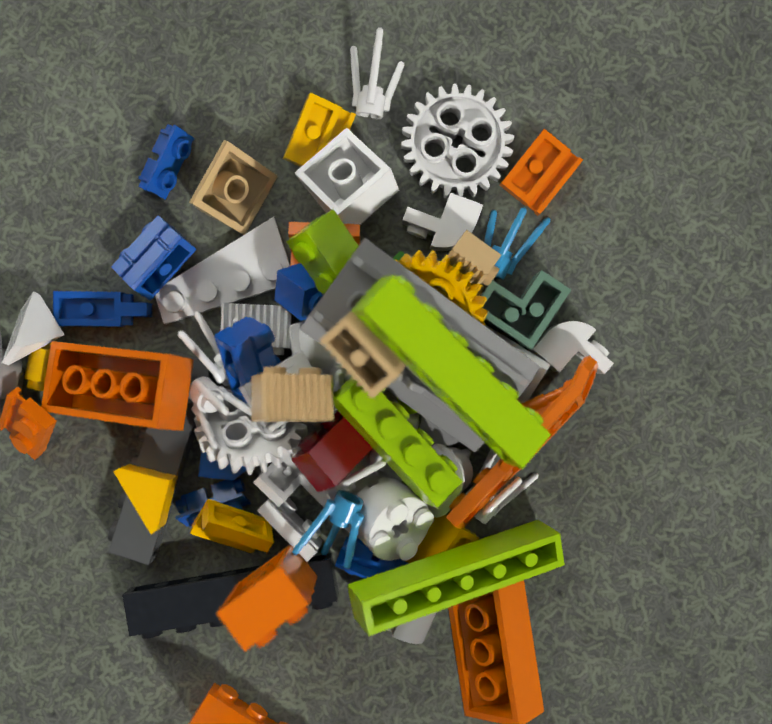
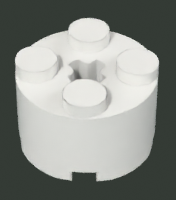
[357,477,434,561]

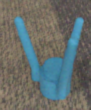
[484,208,550,280]
[292,490,364,569]

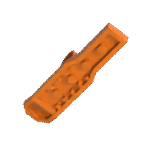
[446,355,598,529]

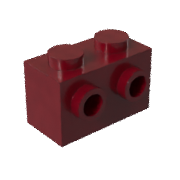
[291,410,372,492]

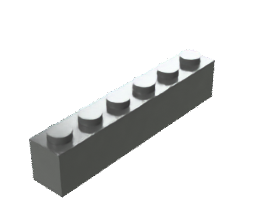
[108,351,215,565]

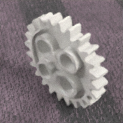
[401,84,514,199]
[194,386,311,475]

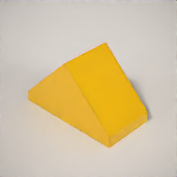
[113,464,178,534]

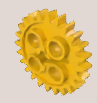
[395,250,488,326]

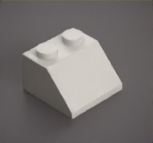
[295,128,399,224]

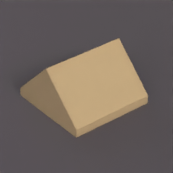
[190,140,278,235]

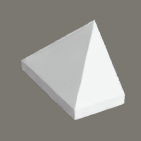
[2,292,65,365]

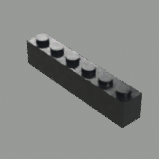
[122,553,339,639]

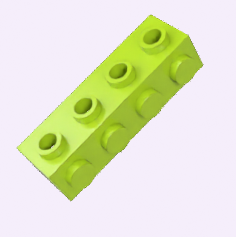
[333,377,463,508]

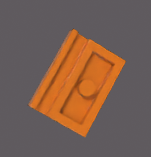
[499,129,583,216]
[0,387,57,460]

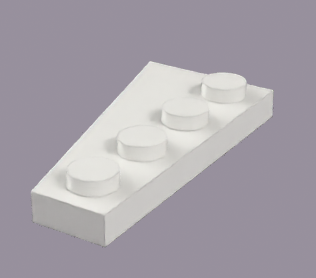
[155,217,290,324]

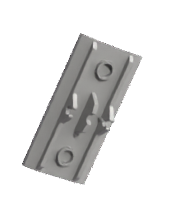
[299,238,540,452]

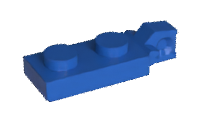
[53,291,152,327]

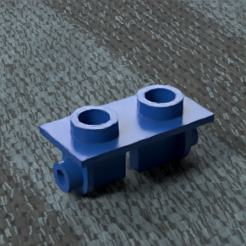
[138,124,194,200]
[175,478,251,528]
[335,537,409,579]

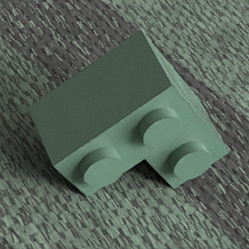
[480,270,571,350]

